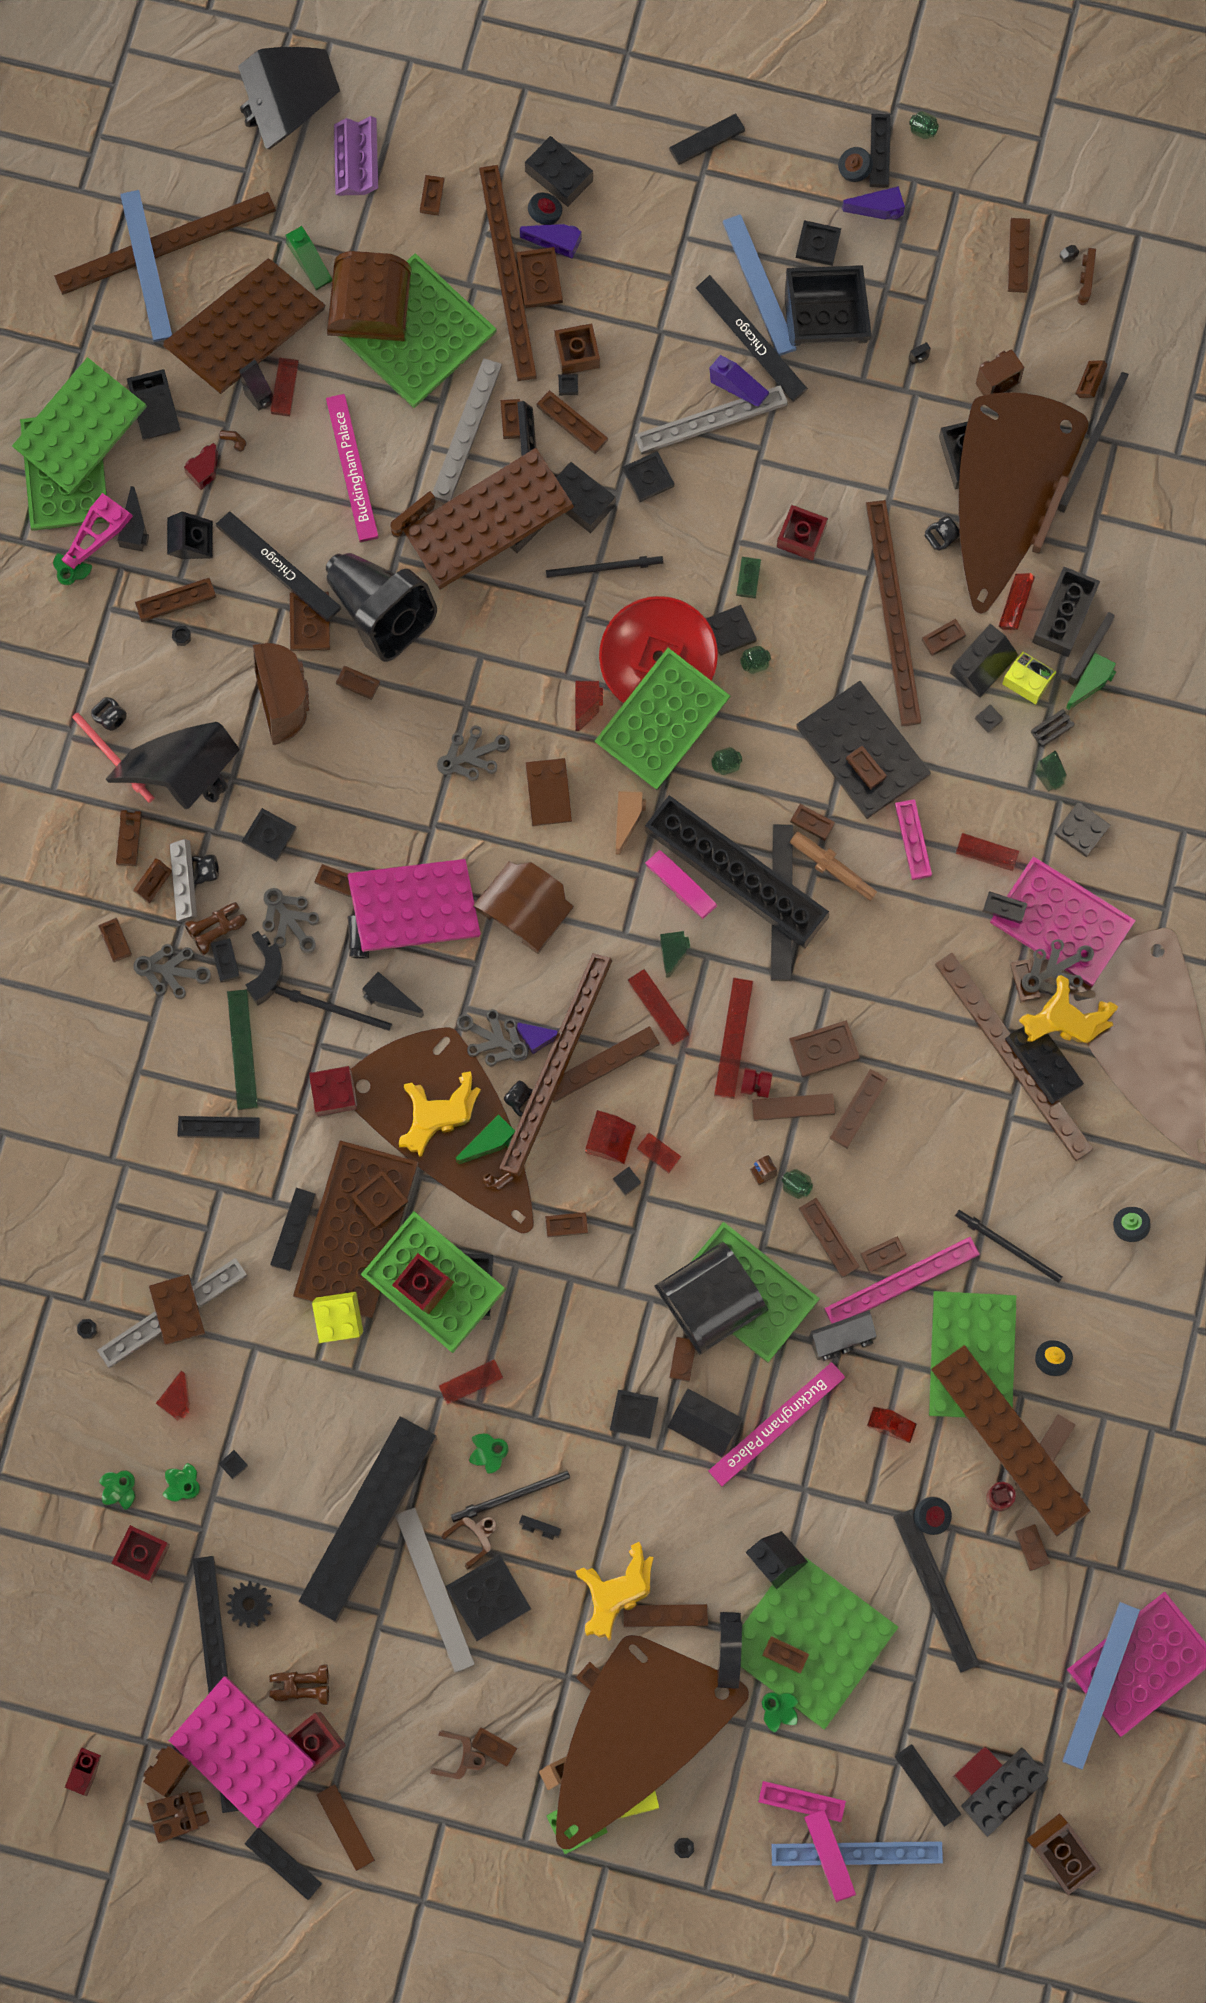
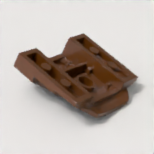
[473,861,574,954]

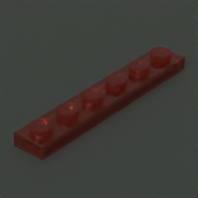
[714,978,753,1099]

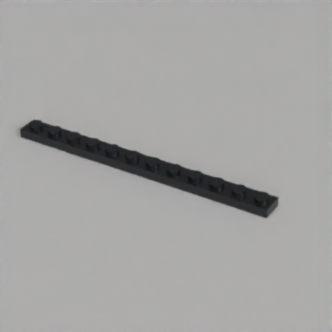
[193,1556,239,1813]

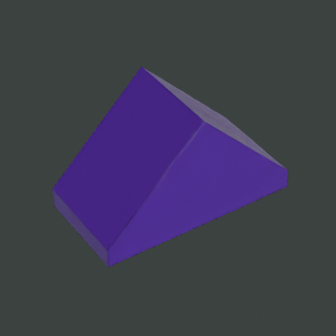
[517,1023,558,1054]

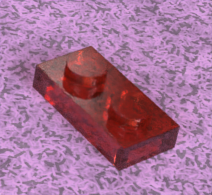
[637,1133,681,1174]

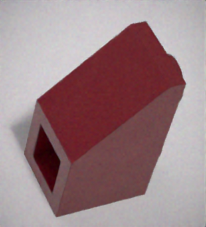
[184,442,218,490]
[64,1747,101,1796]

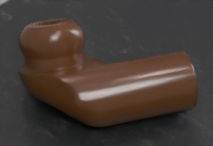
[219,430,246,452]
[482,1173,514,1190]

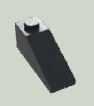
[239,360,274,411]
[117,486,149,552]
[362,972,424,1018]

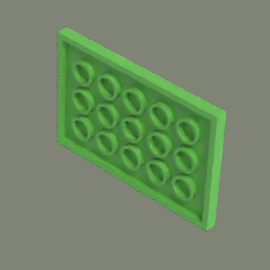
[12,357,147,495]
[20,417,107,531]
[594,648,731,790]
[361,1212,506,1353]
[691,1222,820,1363]
[929,1291,1017,1418]

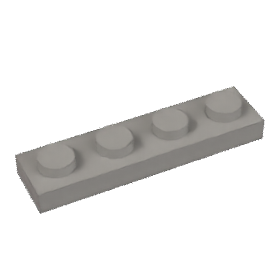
[170,839,197,922]

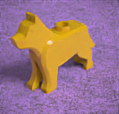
[1019,975,1118,1043]
[399,1071,481,1157]
[575,1542,654,1641]

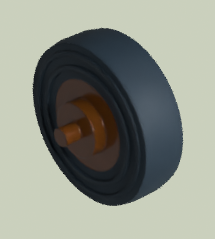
[838,147,873,182]

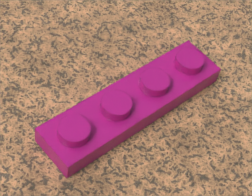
[895,799,932,880]
[758,1781,846,1822]

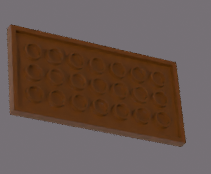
[163,258,326,394]
[403,448,574,590]
[293,1140,418,1319]

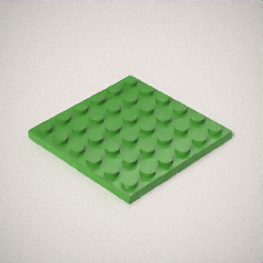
[338,253,497,408]
[741,1557,898,1730]

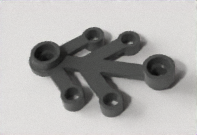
[437,725,510,781]
[262,888,319,953]
[1022,939,1094,995]
[134,944,211,999]
[457,1009,529,1067]

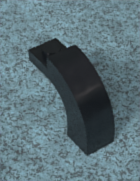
[245,931,283,1006]
[717,1612,742,1689]

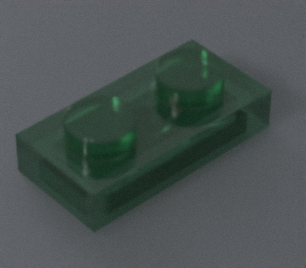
[736,557,761,599]

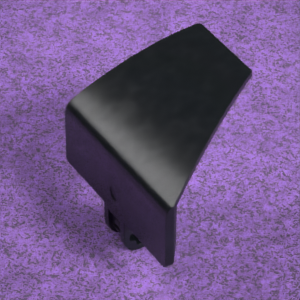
[238,47,340,149]
[106,722,240,809]

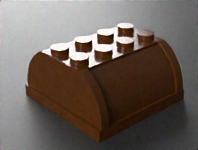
[327,251,412,341]
[253,643,310,745]

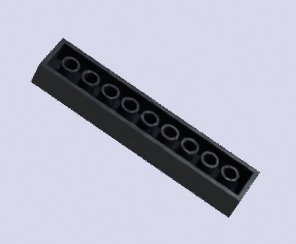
[645,795,829,949]
[298,1416,437,1623]

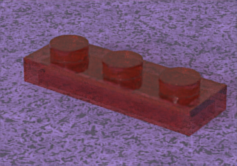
[271,357,299,417]
[998,573,1035,630]
[956,833,1019,871]
[439,1359,504,1405]

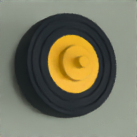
[1035,1340,1073,1376]

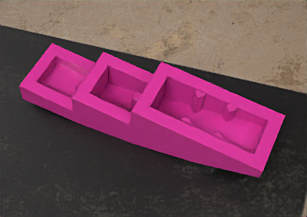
[645,850,717,919]
[804,1810,856,1902]

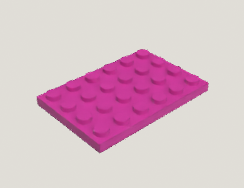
[990,856,1136,987]
[348,859,481,952]
[1067,1592,1206,1737]
[168,1676,316,1828]

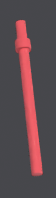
[72,713,155,803]

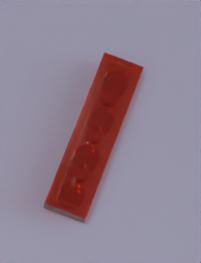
[627,969,689,1046]

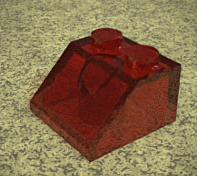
[575,681,603,731]
[585,1110,636,1164]

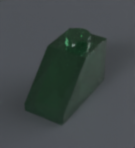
[1035,751,1067,792]
[660,931,690,978]

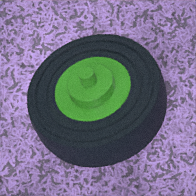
[1113,1207,1151,1242]

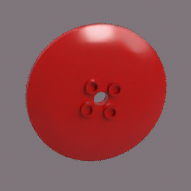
[599,596,718,704]

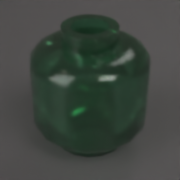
[909,111,939,139]
[740,645,771,674]
[711,747,742,776]
[782,1169,813,1199]

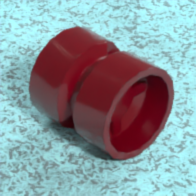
[740,1068,773,1098]
[986,1482,1016,1512]

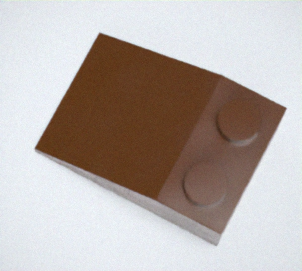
[526,758,572,826]
[1026,1813,1102,1895]

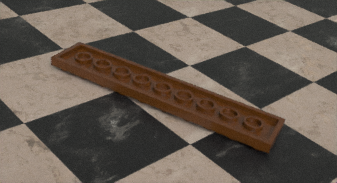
[931,1345,1091,1537]

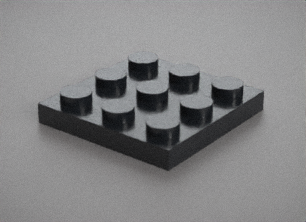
[445,1554,531,1642]

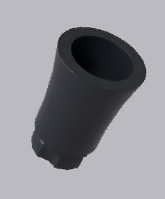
[347,915,369,959]

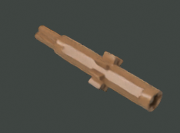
[789,831,877,901]

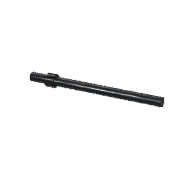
[546,556,664,578]
[275,986,392,1031]
[955,1209,1063,1283]
[451,1471,570,1523]

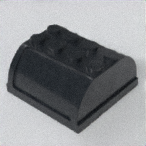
[785,265,872,346]
[654,1242,769,1356]

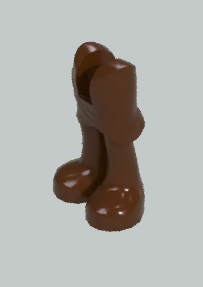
[184,902,247,956]
[269,1664,329,1705]

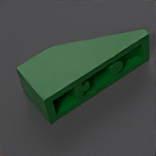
[285,226,332,290]
[1066,653,1117,710]
[456,1114,515,1164]

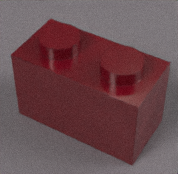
[953,1747,1003,1795]

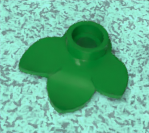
[53,553,92,585]
[469,1433,509,1474]
[162,1463,200,1502]
[99,1470,135,1510]
[762,1692,798,1733]

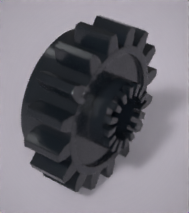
[226,1581,273,1628]

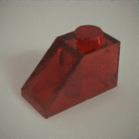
[156,1370,190,1421]
[867,1406,917,1443]

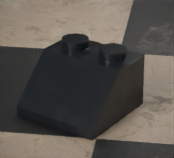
[167,511,213,559]
[746,1531,808,1590]

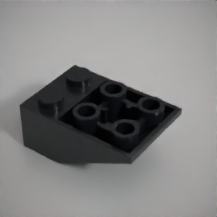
[126,369,181,440]

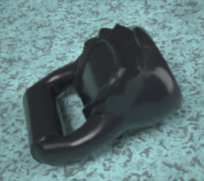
[924,515,960,551]
[91,697,127,731]
[192,855,219,885]
[504,1080,533,1117]

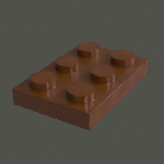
[516,247,563,308]
[290,591,330,651]
[789,1020,860,1077]
[149,1274,205,1346]

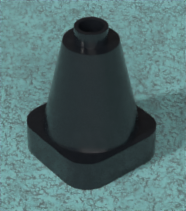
[326,553,437,662]

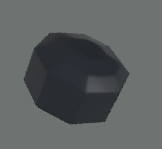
[1059,245,1079,262]
[172,626,191,646]
[77,1319,97,1339]
[674,1838,694,1858]

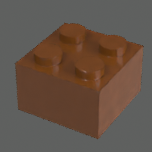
[554,323,600,374]
[975,349,1025,395]
[143,1746,192,1797]

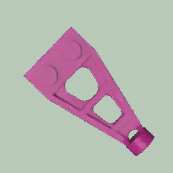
[61,493,133,570]

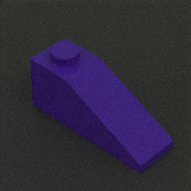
[842,186,905,220]
[520,224,582,259]
[709,355,769,407]

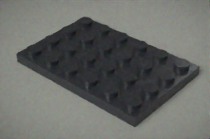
[796,681,931,819]

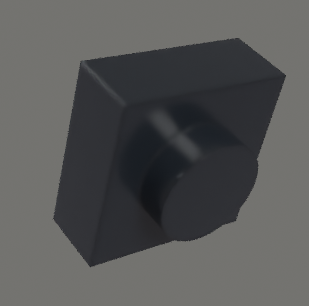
[909,342,931,365]
[558,374,578,396]
[975,704,1004,733]
[613,1167,641,1196]
[219,1450,248,1480]

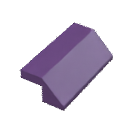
[334,116,378,196]

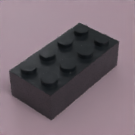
[1032,566,1100,658]

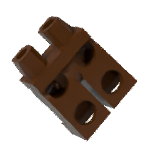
[147,1791,210,1844]

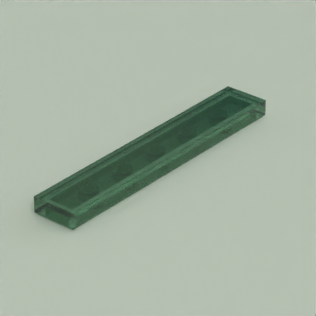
[227,989,258,1110]

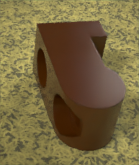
[750,1155,777,1185]

